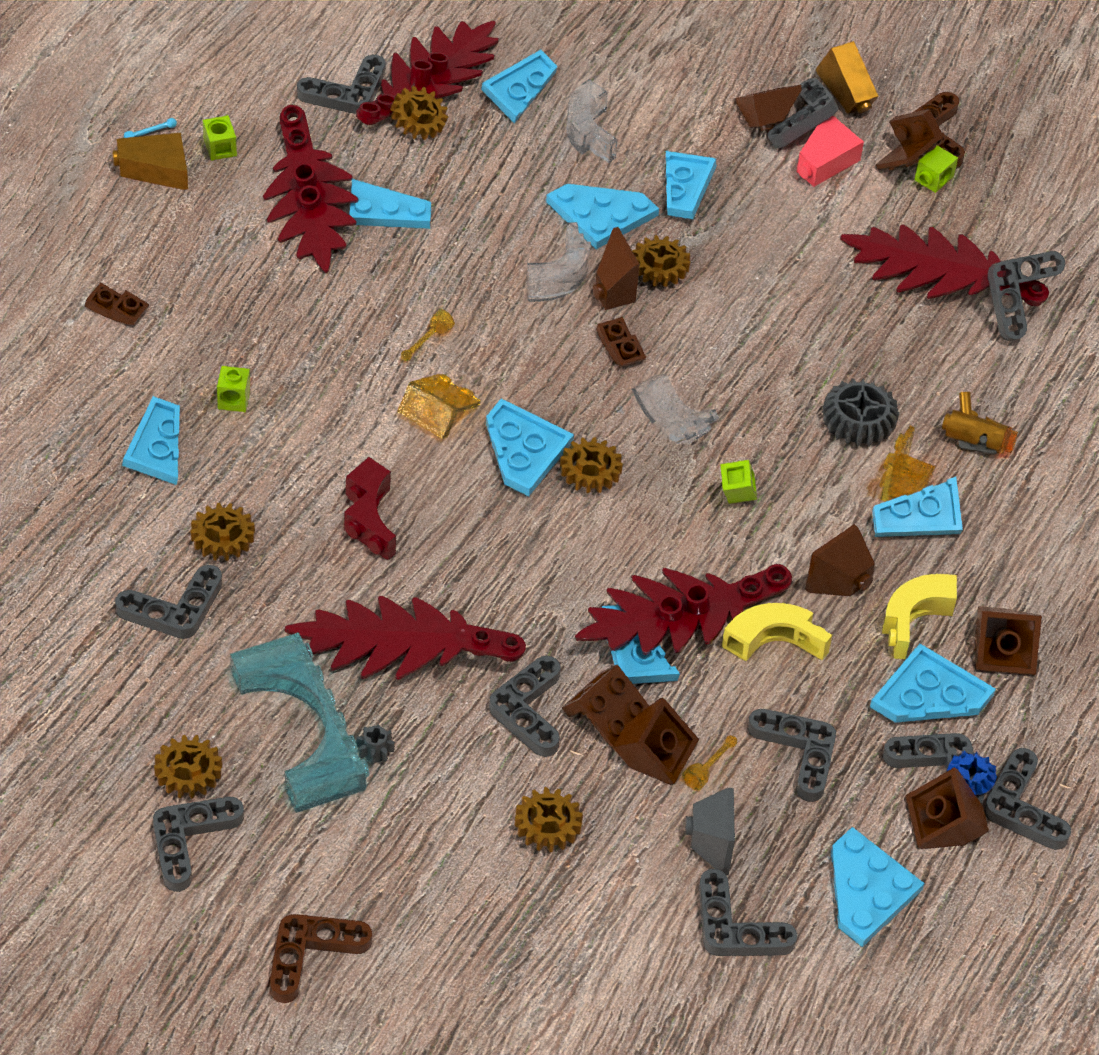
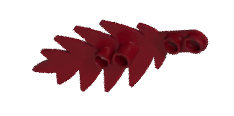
[356,21,499,125]
[263,105,359,273]
[840,224,1049,306]
[575,564,792,655]
[284,596,526,680]

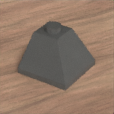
[685,788,735,876]

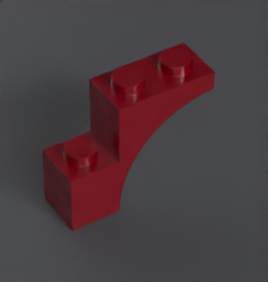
[344,457,396,560]

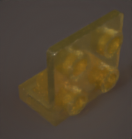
[397,374,481,439]
[879,426,935,502]

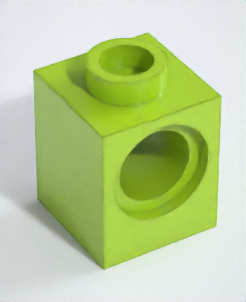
[203,115,237,161]
[915,145,958,193]
[217,366,250,412]
[720,460,757,504]

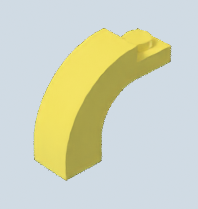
[882,574,957,659]
[722,603,832,661]

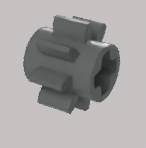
[356,724,395,764]

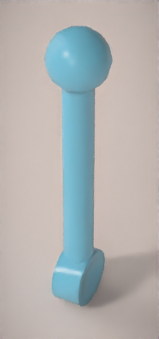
[124,118,177,138]

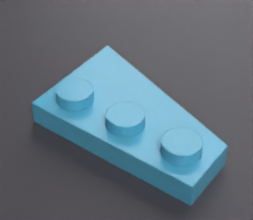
[481,50,558,124]
[665,151,717,219]
[349,179,431,229]
[122,396,180,485]
[872,477,963,537]
[602,605,680,684]

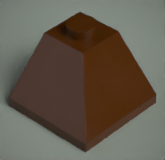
[735,85,802,131]
[593,227,640,310]
[805,524,875,597]
[975,606,1042,675]
[612,698,699,785]
[905,767,989,849]

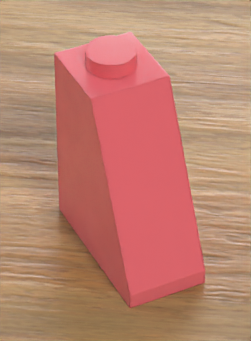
[796,116,864,187]

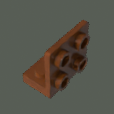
[876,109,944,170]
[562,664,650,748]

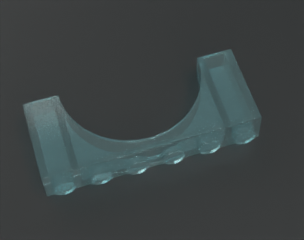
[230,632,369,813]

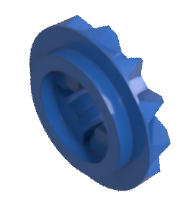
[947,751,997,795]

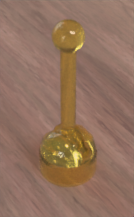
[401,309,455,361]
[682,735,737,791]

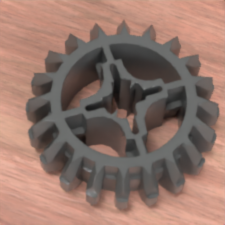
[822,378,899,447]

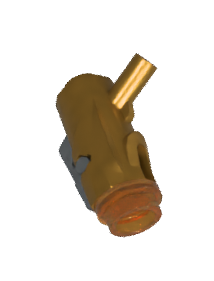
[941,392,1018,454]

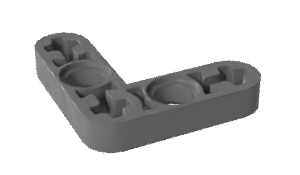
[297,54,386,114]
[768,78,839,148]
[988,251,1065,341]
[115,565,222,639]
[489,656,561,757]
[748,709,836,802]
[883,733,984,804]
[984,748,1071,850]
[153,797,244,892]
[699,869,797,956]

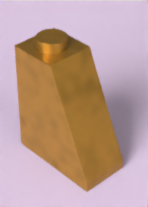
[815,41,878,113]
[112,133,188,190]

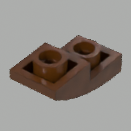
[84,282,149,325]
[596,317,646,368]

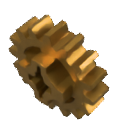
[390,86,448,140]
[632,235,690,287]
[560,437,623,493]
[191,503,255,561]
[154,735,222,799]
[514,787,583,852]

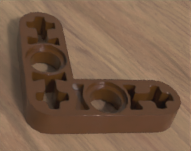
[912,92,965,169]
[270,914,372,1003]

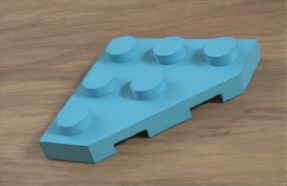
[546,184,659,249]
[486,399,574,497]
[870,644,996,723]
[831,827,925,947]

